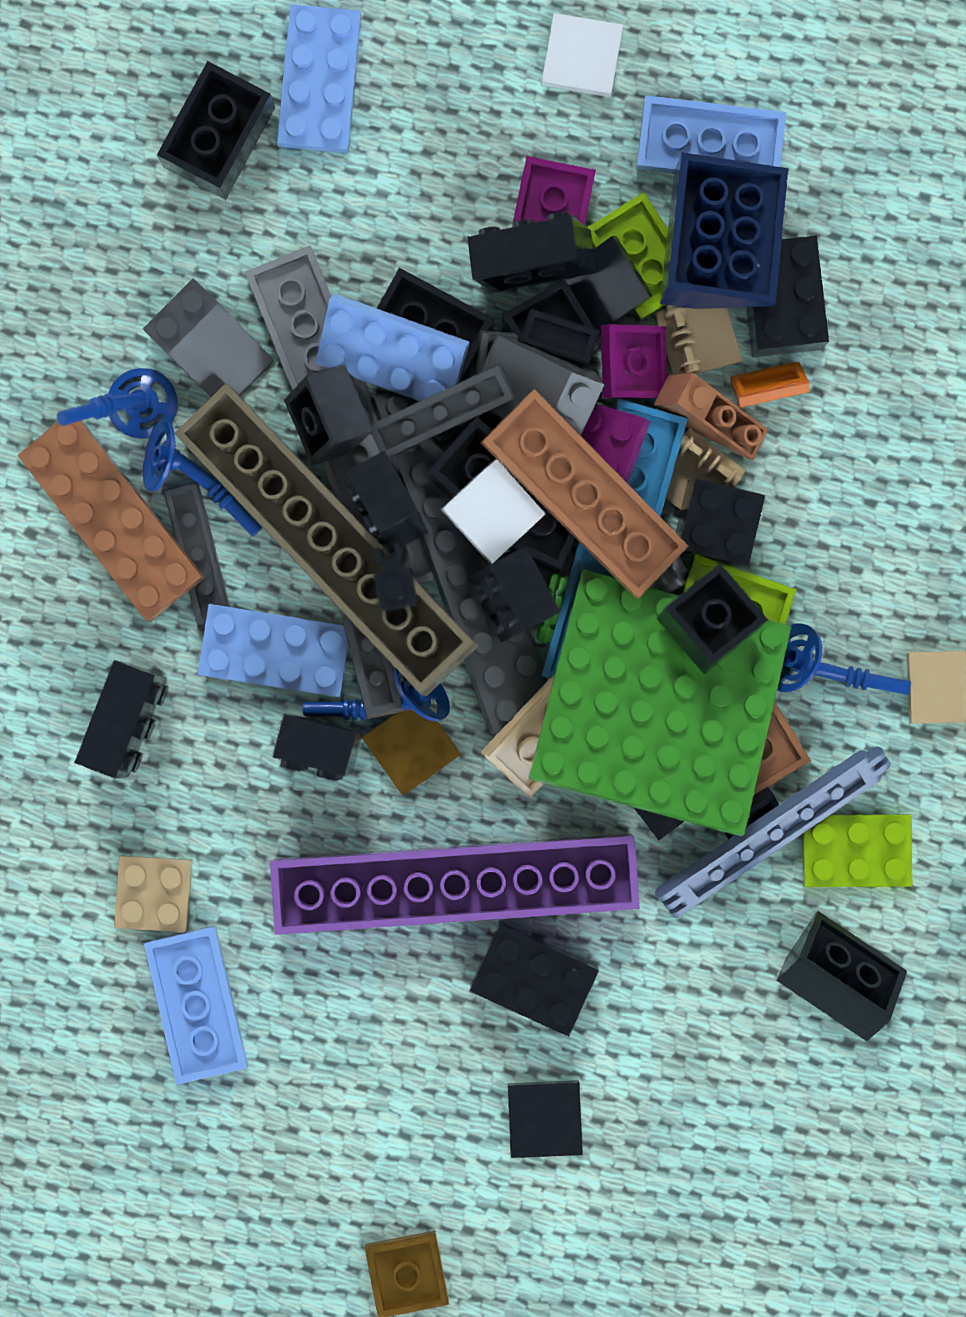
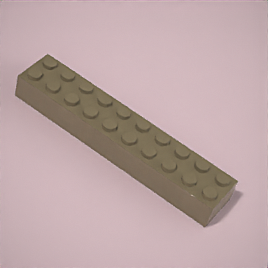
[175,383,478,696]

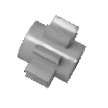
[649,557,688,593]

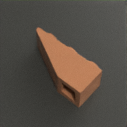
[653,372,768,460]

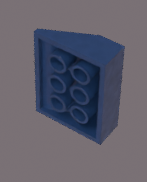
[660,152,788,309]

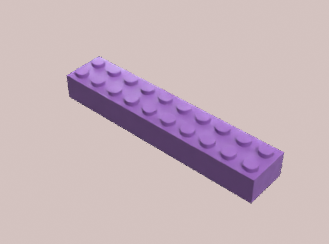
[270,834,640,935]

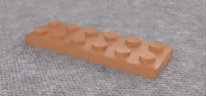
[481,389,688,598]
[17,421,205,622]

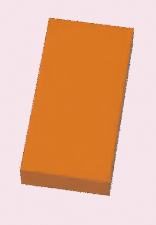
[730,361,810,408]

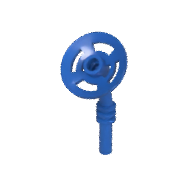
[57,368,178,439]
[142,420,262,537]
[777,623,911,695]
[303,668,450,722]

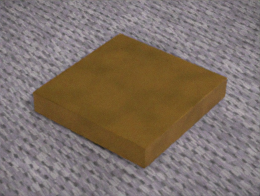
[362,709,461,796]
[365,1230,449,1317]

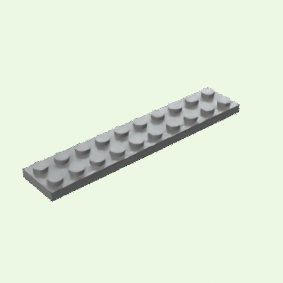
[245,245,434,585]

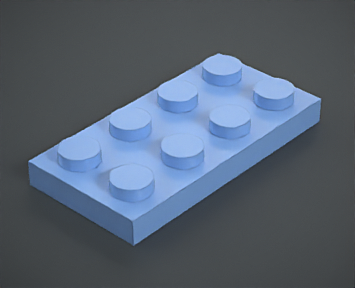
[277,4,361,153]
[636,95,786,174]
[315,294,470,401]
[197,604,348,697]
[144,926,249,1085]

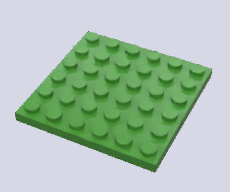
[528,569,791,836]

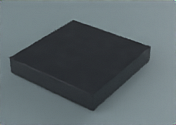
[559,236,653,334]
[507,1080,583,1158]

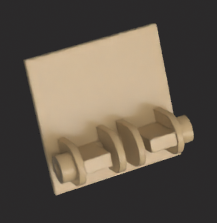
[655,305,743,375]
[666,428,746,510]

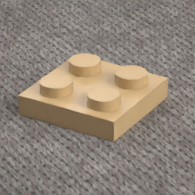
[114,855,193,933]

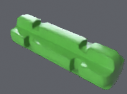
[535,573,569,643]

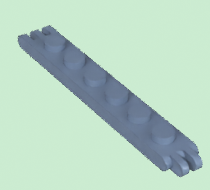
[655,746,891,918]

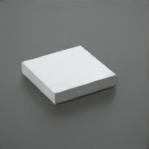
[541,13,623,97]
[441,459,545,564]

